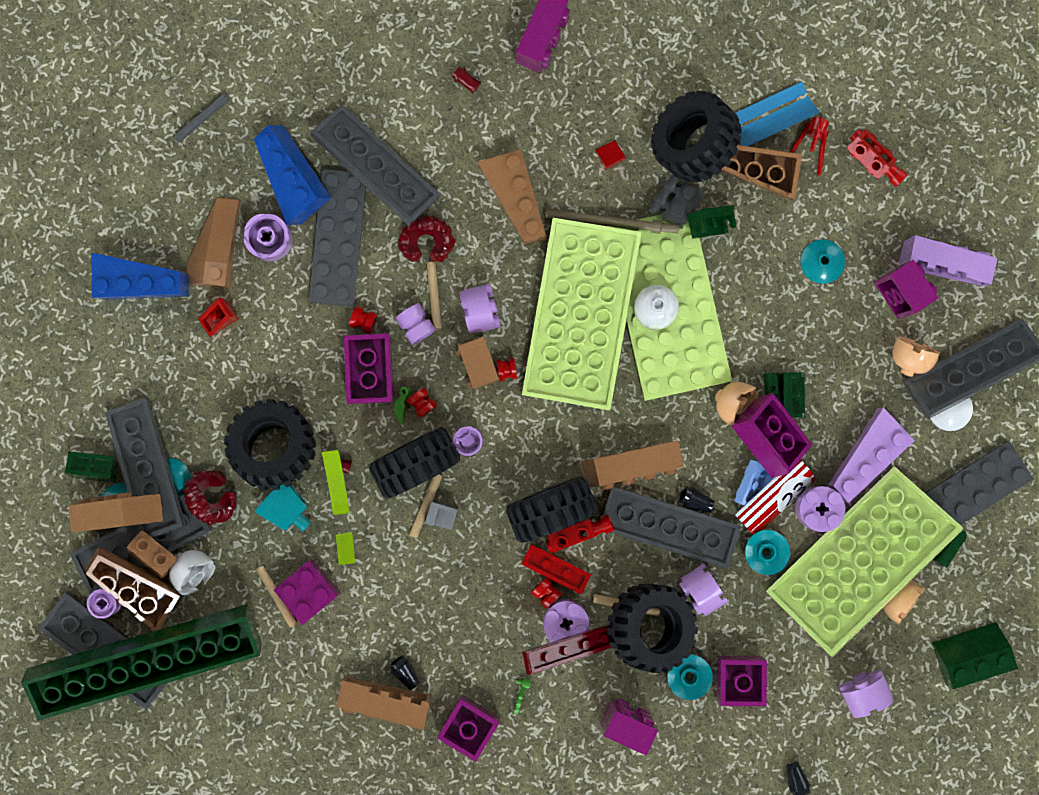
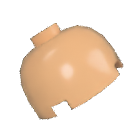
[892,336,940,377]
[715,382,758,426]
[883,580,925,625]

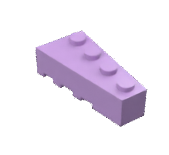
[898,235,997,287]
[828,408,914,503]

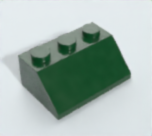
[932,622,1018,690]

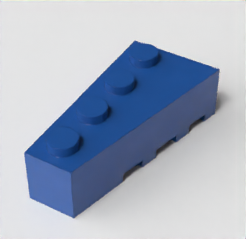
[254,125,331,225]
[91,252,189,300]

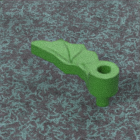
[394,386,412,423]
[514,678,531,714]

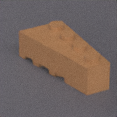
[722,145,802,200]
[478,149,546,245]
[581,440,684,490]
[68,492,163,533]
[86,546,180,631]
[336,676,432,730]

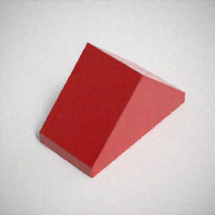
[198,297,239,337]

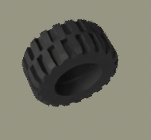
[651,90,742,183]
[224,399,316,490]
[369,427,460,499]
[506,476,598,543]
[607,583,698,673]

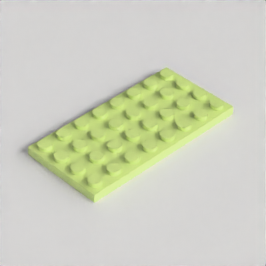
[607,214,732,401]
[522,218,642,411]
[766,466,963,657]

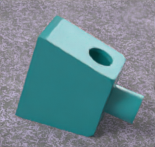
[254,484,312,532]

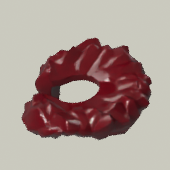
[398,215,456,263]
[183,469,237,525]

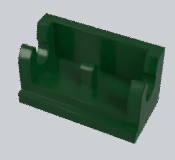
[687,205,736,239]
[780,372,806,418]
[65,451,118,483]

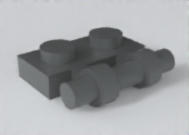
[649,175,704,229]

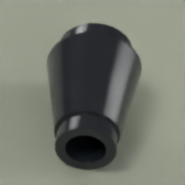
[679,486,715,512]
[389,655,420,690]
[786,762,811,795]

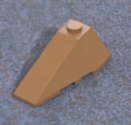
[186,198,240,289]

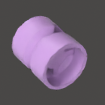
[395,303,436,345]
[453,427,483,456]
[87,588,123,619]

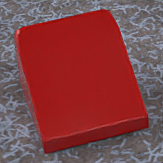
[595,140,626,170]

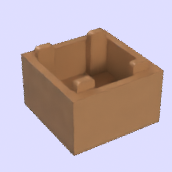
[455,337,500,390]

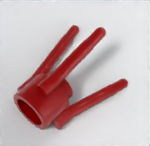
[789,117,829,176]

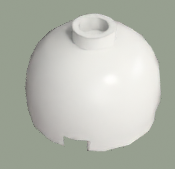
[634,285,679,330]
[169,550,215,595]

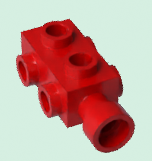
[847,129,908,187]
[546,514,615,553]

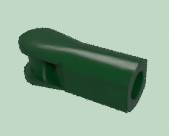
[763,373,782,404]
[932,530,967,568]

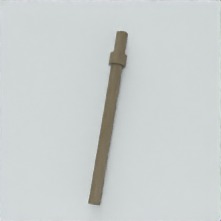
[545,210,680,234]

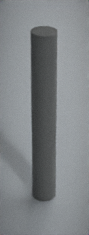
[173,93,229,143]

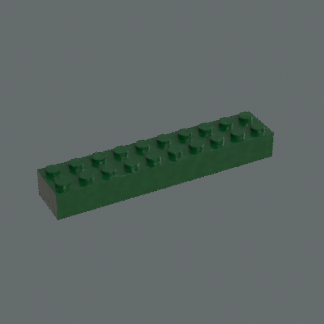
[21,604,262,721]

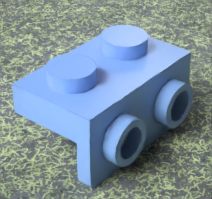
[734,460,775,506]

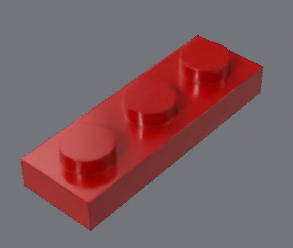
[521,544,591,595]

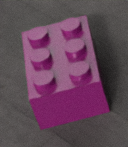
[516,0,570,73]
[874,260,939,319]
[344,334,394,404]
[731,393,812,478]
[600,698,658,756]

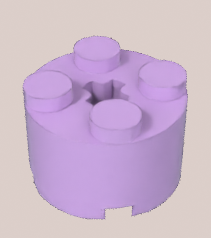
[244,214,293,262]
[459,284,501,334]
[795,486,845,532]
[679,563,728,616]
[543,598,589,642]
[839,669,894,718]

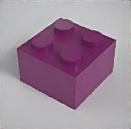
[274,559,341,625]
[717,656,767,706]
[437,694,500,762]

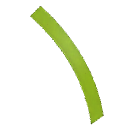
[321,450,355,565]

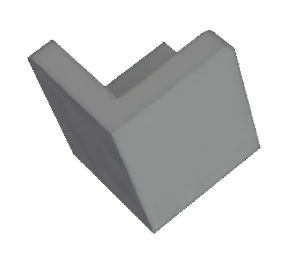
[425,501,458,530]

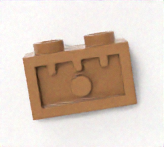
[126,531,177,580]

